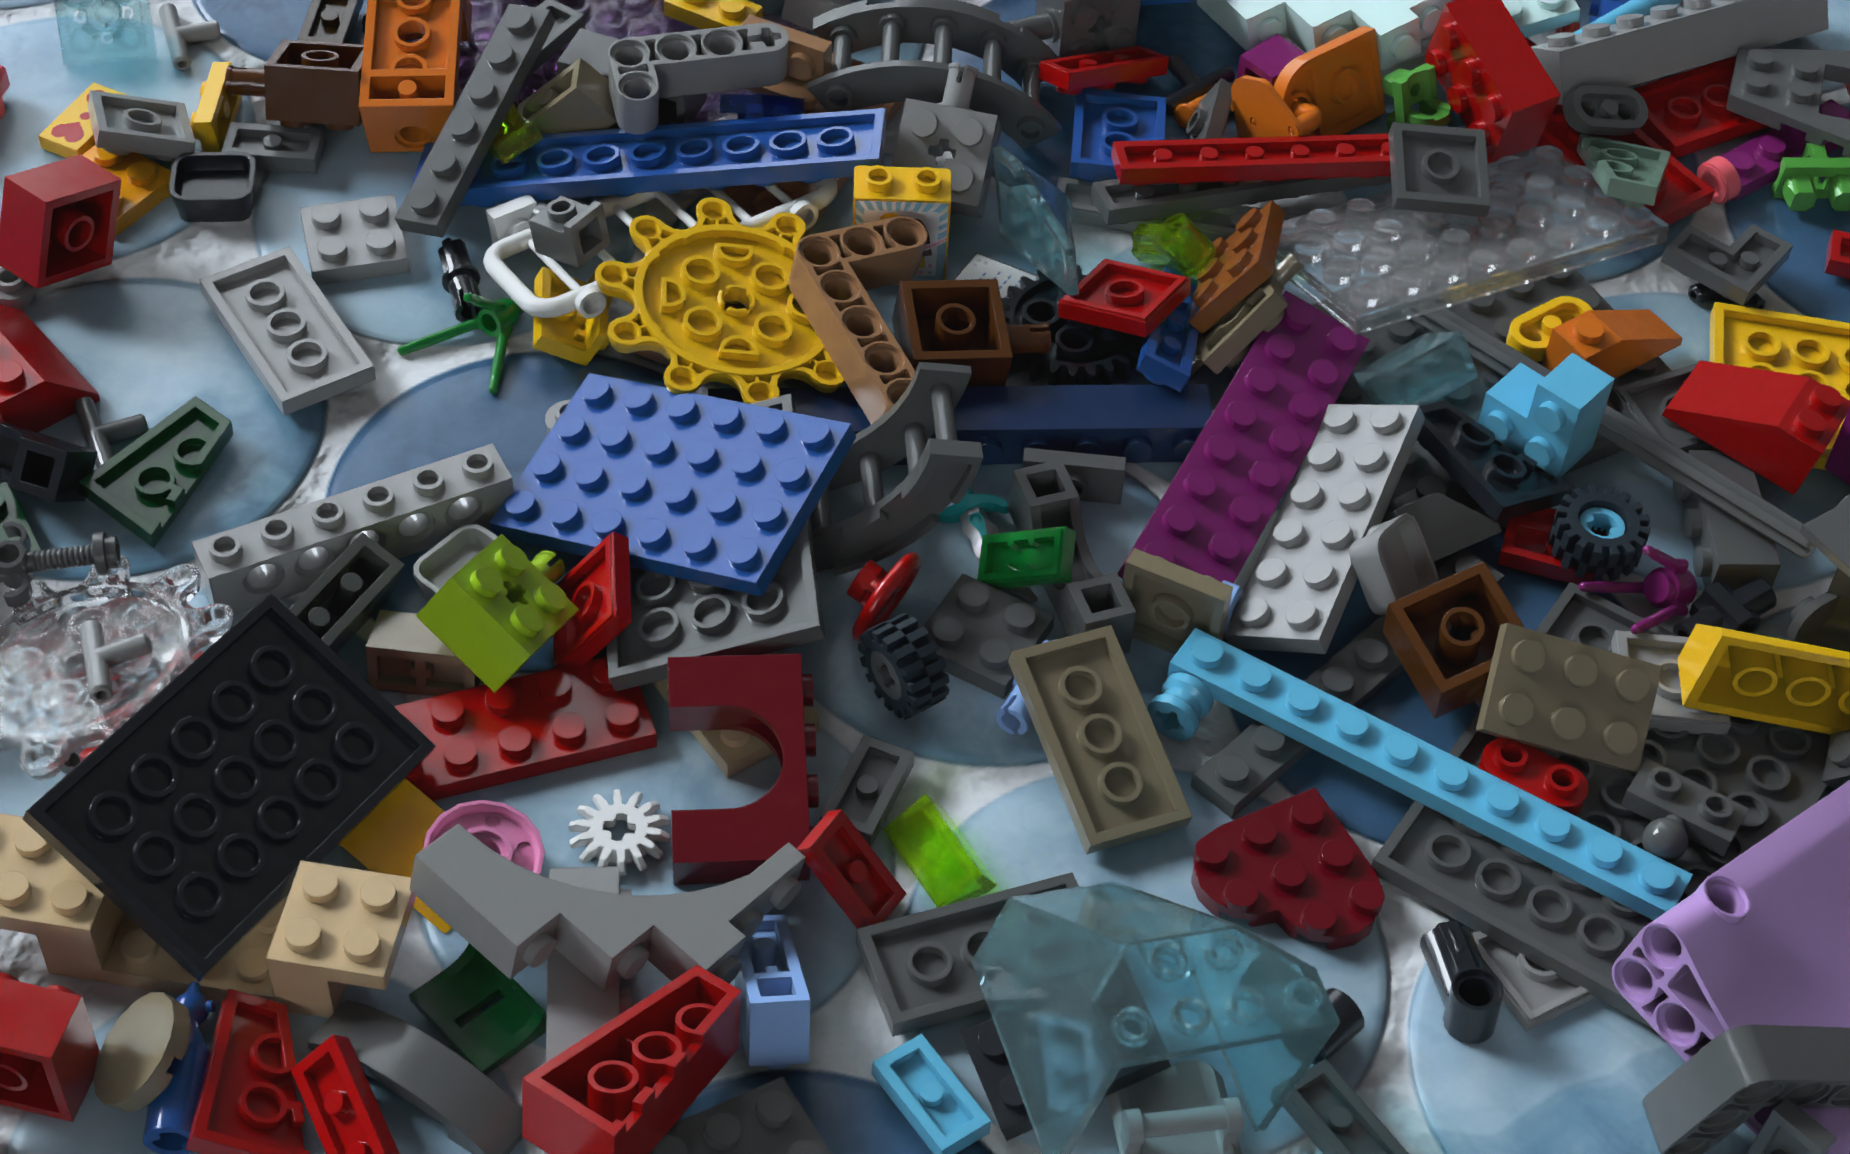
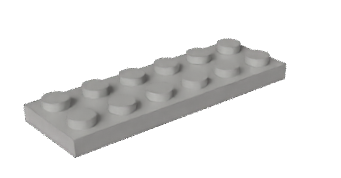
[1224,404,1425,654]

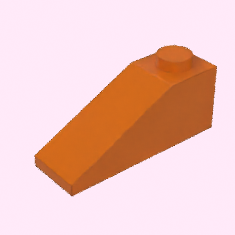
[1542,309,1683,379]

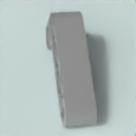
[608,23,789,135]

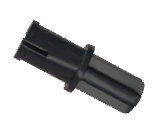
[438,237,483,322]

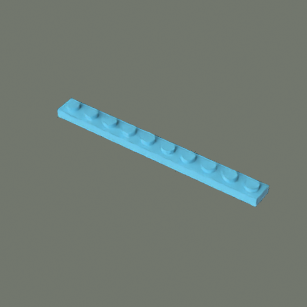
[1167,628,1693,920]

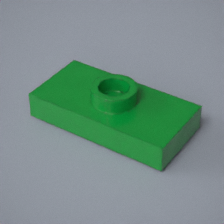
[977,526,1076,589]

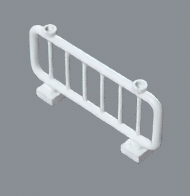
[483,112,838,319]

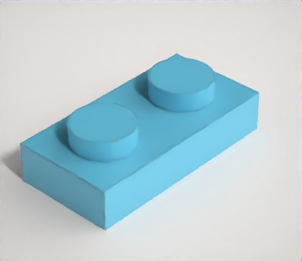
[872,1033,991,1154]

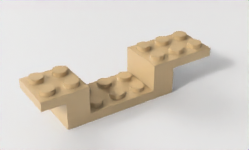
[0,813,416,1018]

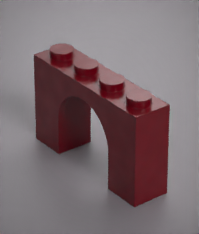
[667,653,819,885]

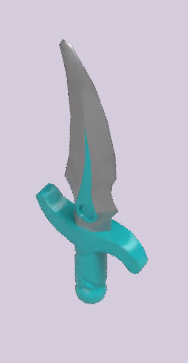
[938,487,1038,602]

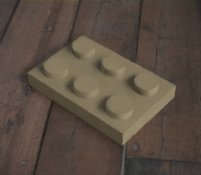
[1475,623,1662,774]

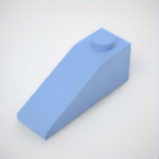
[734,914,811,1069]

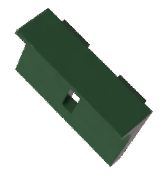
[409,943,547,1075]

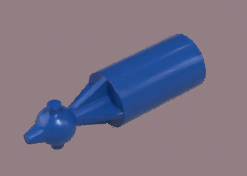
[143,982,216,1154]

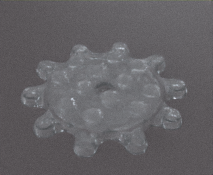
[0,555,234,781]

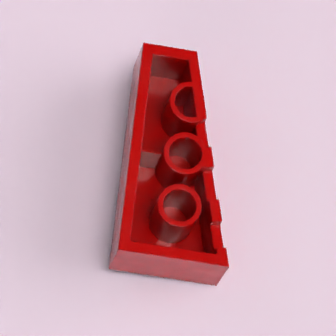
[522,965,742,1154]

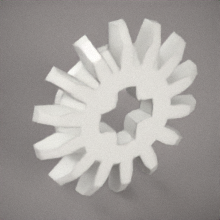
[569,789,670,875]

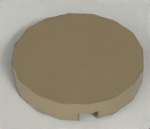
[93,992,191,1112]

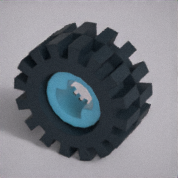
[1548,485,1651,581]

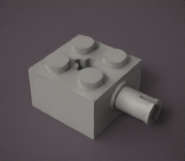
[891,63,1002,218]

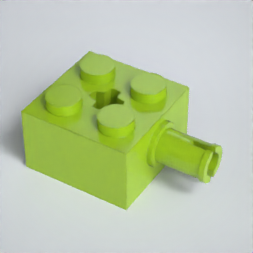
[416,534,579,693]

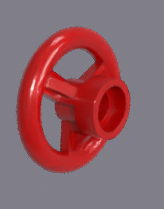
[846,552,922,642]

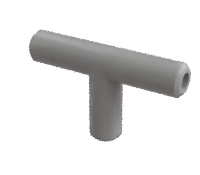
[159,3,221,70]
[80,620,154,703]

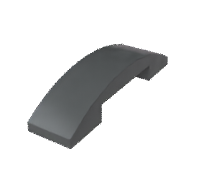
[307,1000,523,1154]

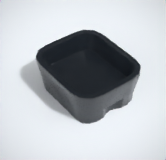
[169,151,256,222]

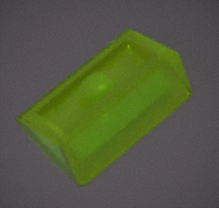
[883,794,997,908]

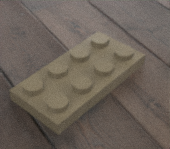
[1008,625,1193,855]

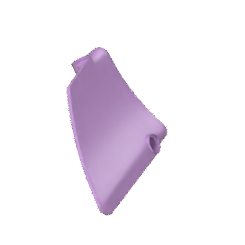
[1612,780,1850,1154]

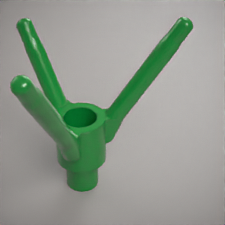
[398,293,524,394]

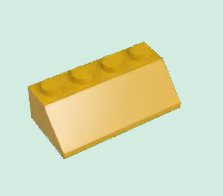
[1677,623,1850,735]

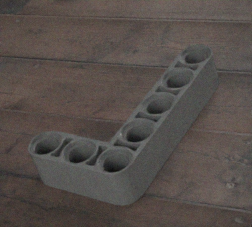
[1642,1025,1850,1154]

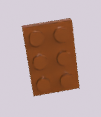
[1188,200,1285,334]

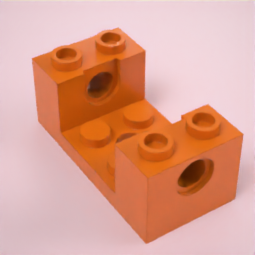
[359,0,472,153]

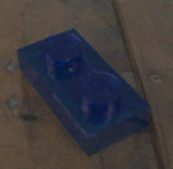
[720,94,804,119]

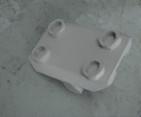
[1107,1060,1244,1154]

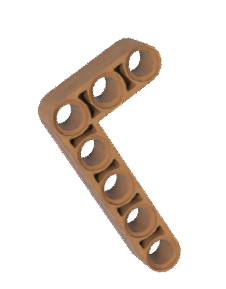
[788,216,928,424]

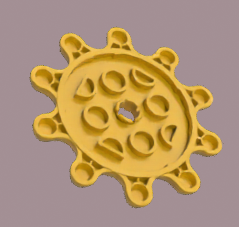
[595,197,845,404]

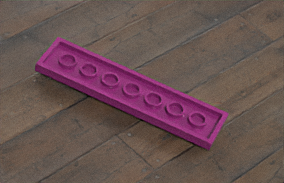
[1117,290,1370,584]

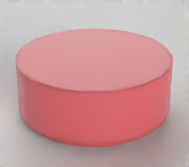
[1697,156,1741,204]

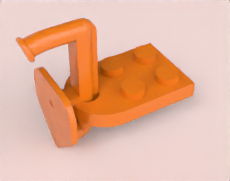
[1174,26,1386,138]

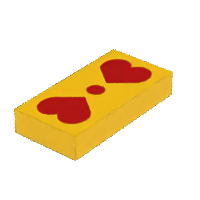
[38,82,130,158]

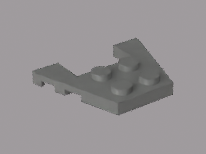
[1726,48,1850,158]

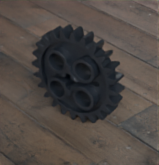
[1001,265,1144,385]

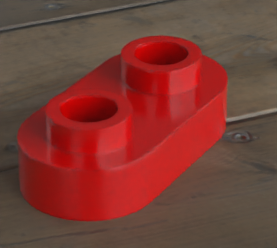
[1478,738,1589,816]

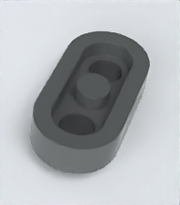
[1562,85,1648,136]

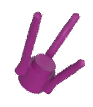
[1579,545,1697,635]

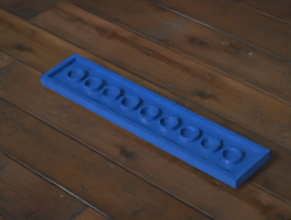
[410,108,887,208]

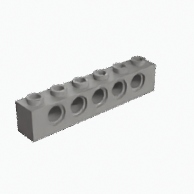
[192,443,514,620]

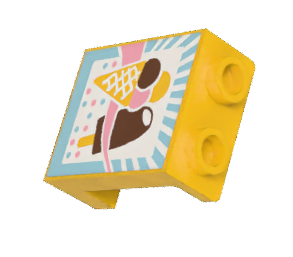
[852,165,951,285]

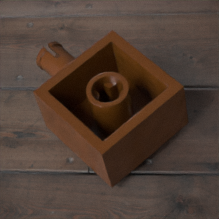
[225,39,364,131]
[892,279,1051,386]
[1383,561,1524,739]

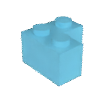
[1478,353,1615,479]

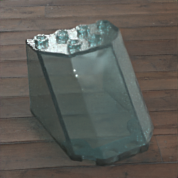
[972,881,1340,1154]

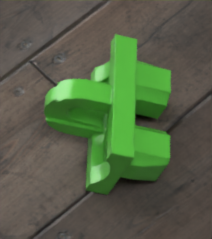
[1383,63,1451,133]
[1770,143,1850,211]

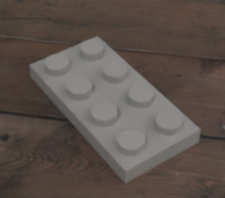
[199,246,376,416]

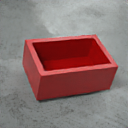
[1424,0,1561,164]

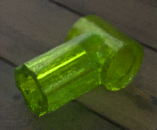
[1130,213,1216,277]

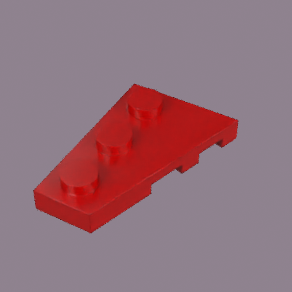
[185,988,310,1154]

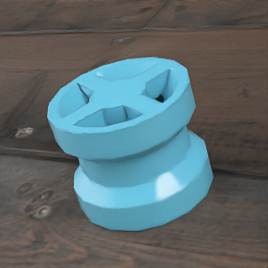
[1147,672,1214,741]

